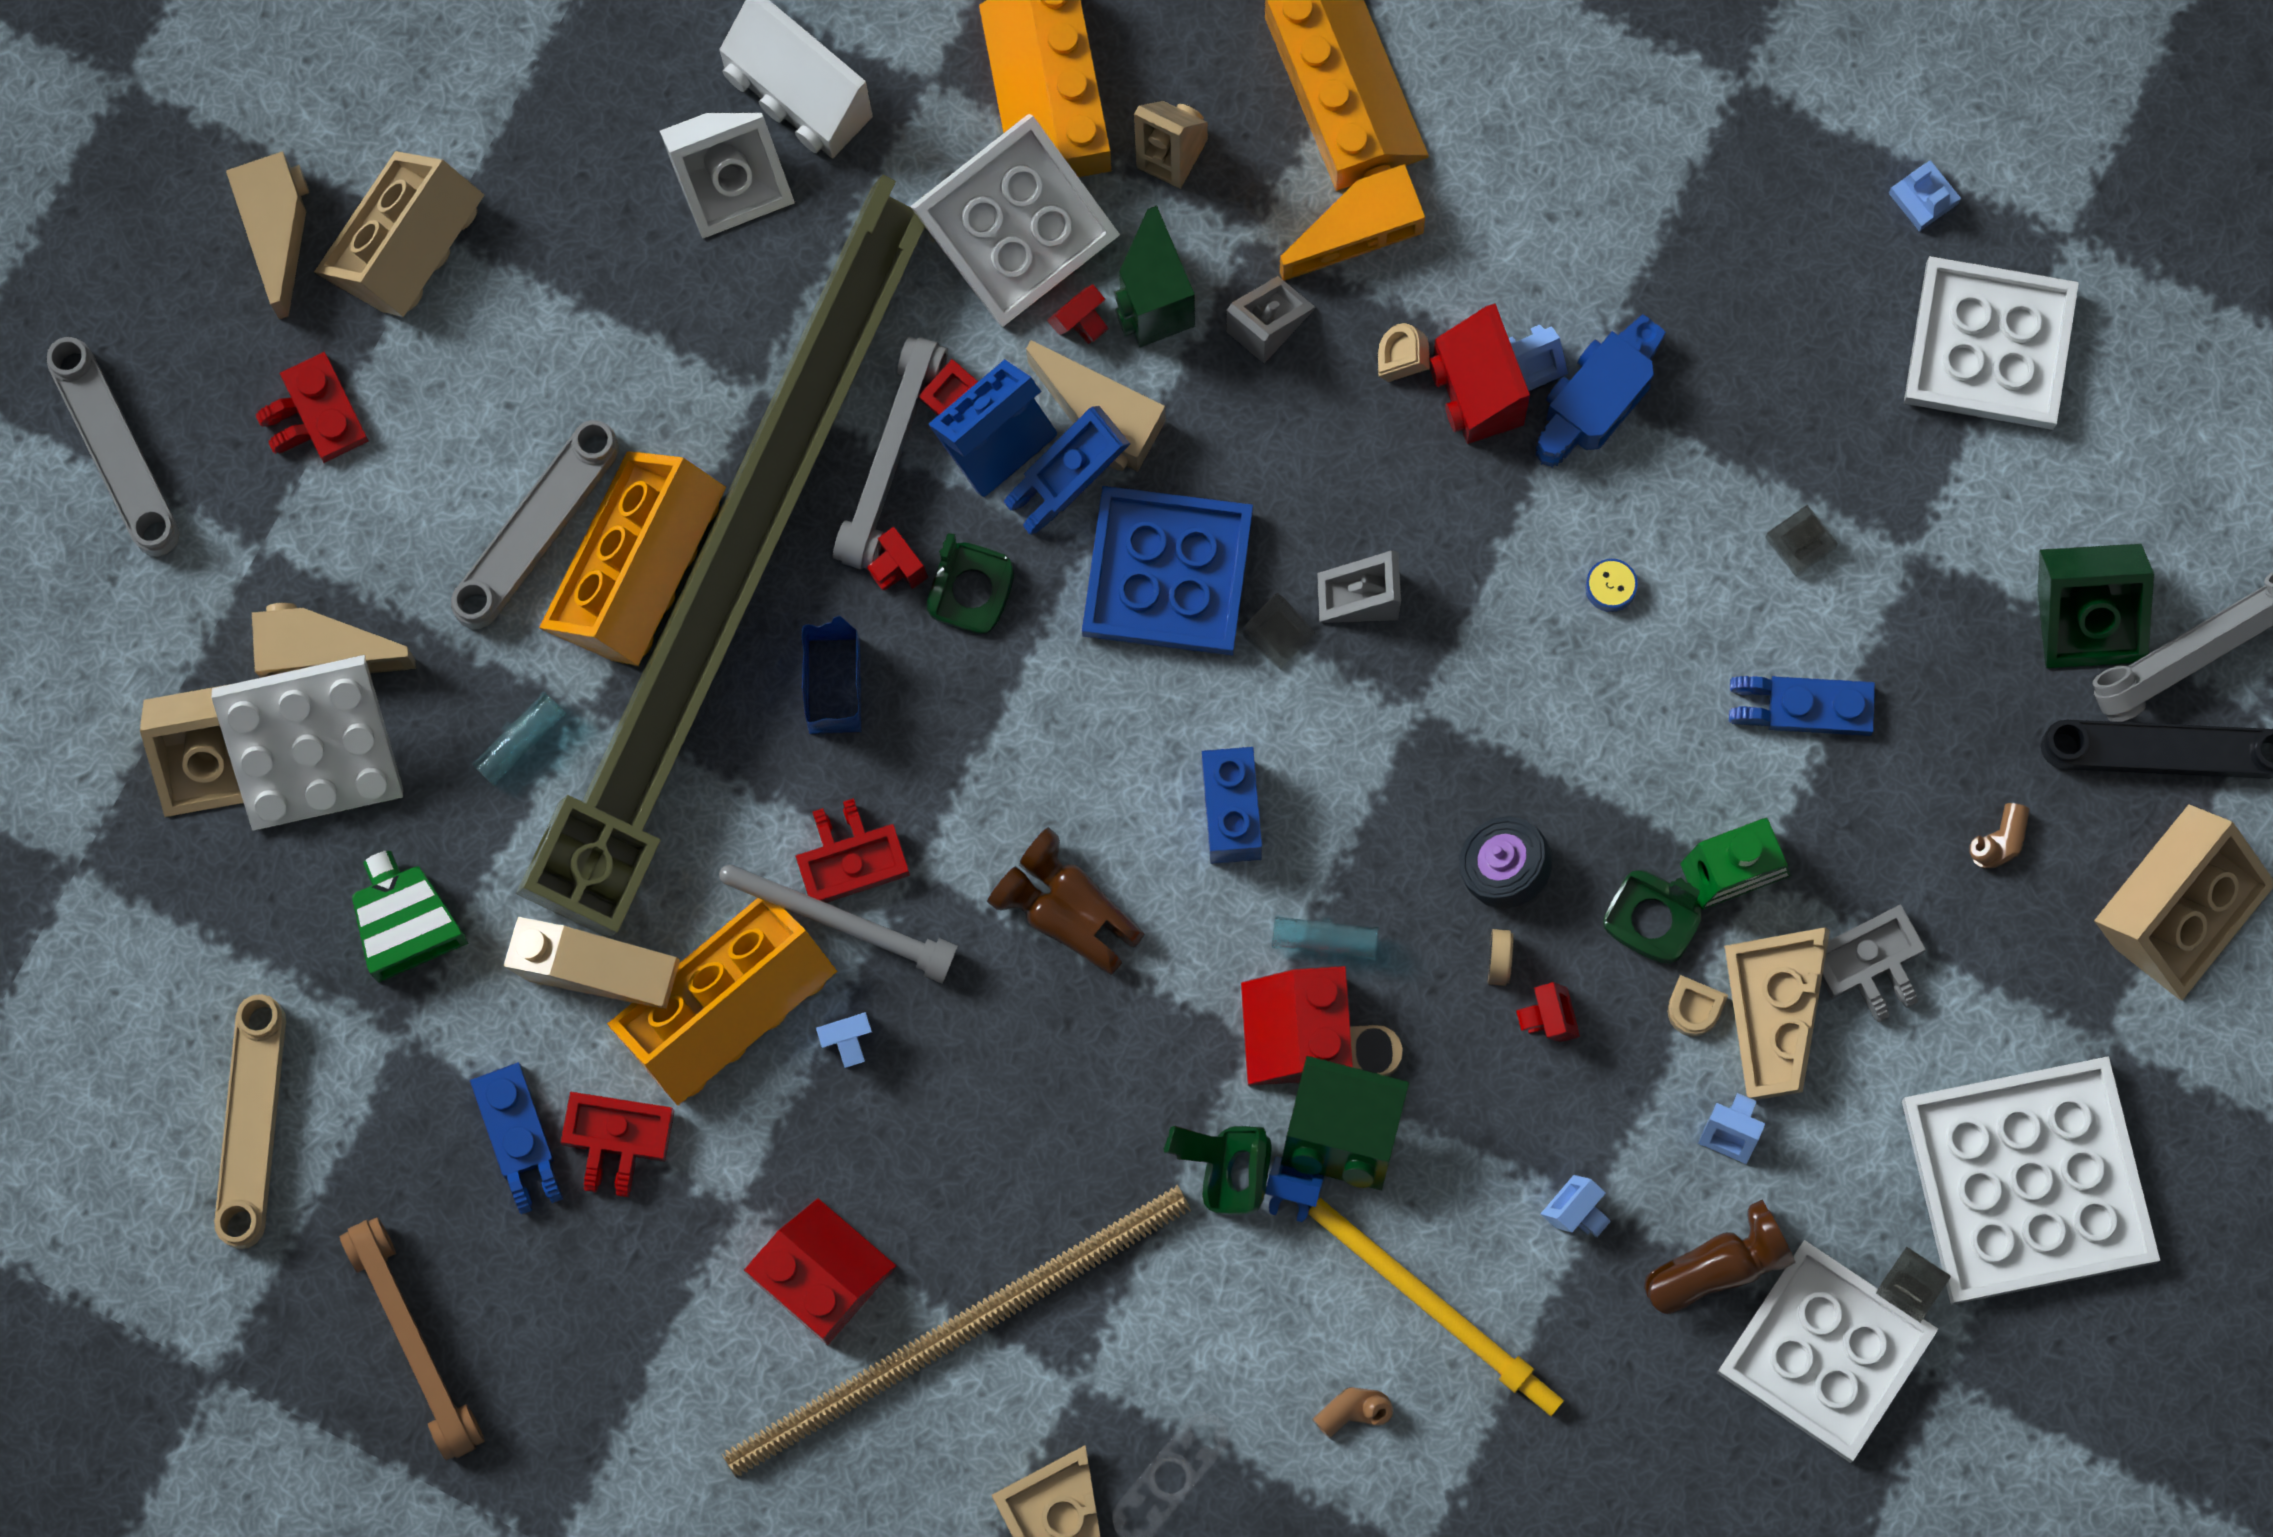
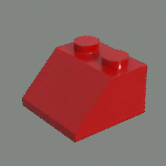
[1429,303,1530,444]
[1241,966,1353,1086]
[744,1198,897,1346]

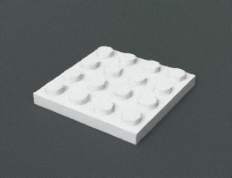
[1902,1056,2160,1305]

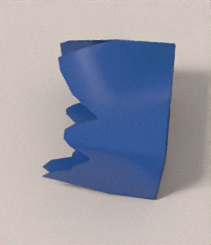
[802,616,861,734]

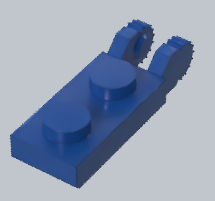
[1004,406,1130,535]
[1729,676,1875,736]
[470,1062,563,1215]

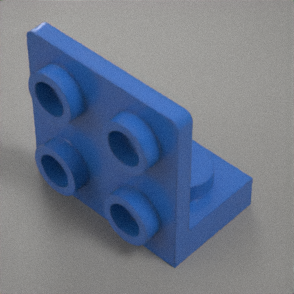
[928,359,1057,497]

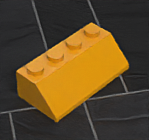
[979,0,1112,177]
[1265,0,1429,191]
[539,451,726,666]
[607,898,838,1106]

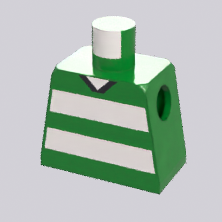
[1680,818,1790,910]
[352,851,469,983]

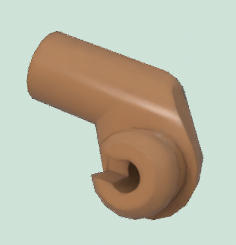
[1969,803,2030,868]
[1312,1387,1393,1439]

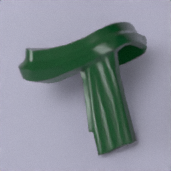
[927,533,1014,634]
[1603,870,1701,963]
[1163,1126,1272,1215]

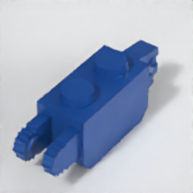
[1535,314,1666,468]

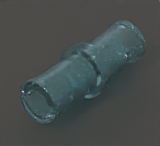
[471,691,567,787]
[1272,915,1379,960]

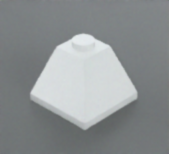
[660,113,795,239]

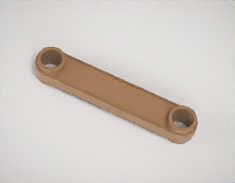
[339,1217,485,1461]

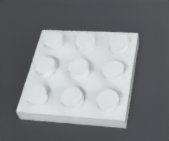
[910,114,1120,327]
[1903,256,2079,430]
[211,655,403,831]
[1717,1240,1938,1463]

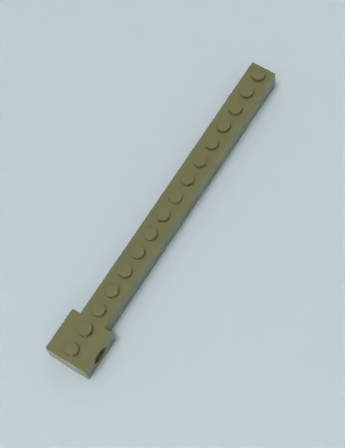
[516,175,925,938]

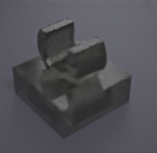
[1765,505,1838,577]
[1876,1246,1951,1323]

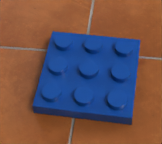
[1082,486,1253,656]

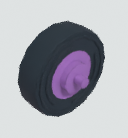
[1459,816,1552,909]

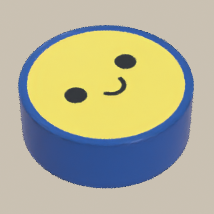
[1585,559,1638,612]

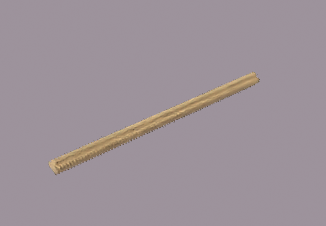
[722,1185,1191,1477]

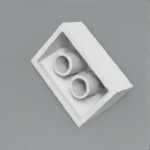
[719,0,873,159]

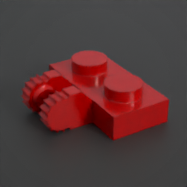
[256,351,369,463]
[795,798,910,903]
[560,1092,675,1197]

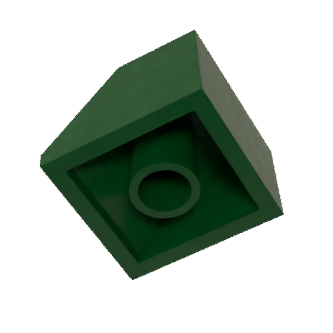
[1114,205,1195,348]
[2037,544,2154,668]
[1280,1056,1409,1191]

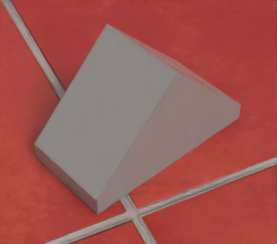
[1227,276,1315,363]
[1317,551,1401,623]

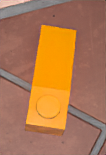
[1280,164,1425,281]

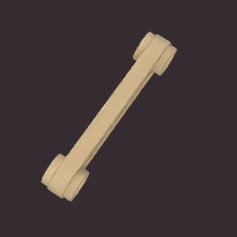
[214,994,286,1249]

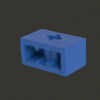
[1202,747,1262,864]

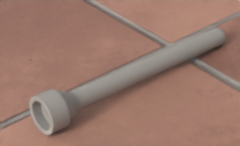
[719,865,958,984]

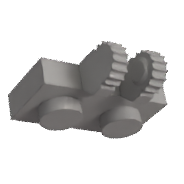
[1822,904,1926,1022]

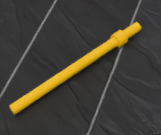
[1308,1197,1564,1417]

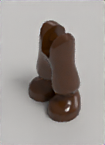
[987,827,1145,975]
[1644,1200,1796,1314]

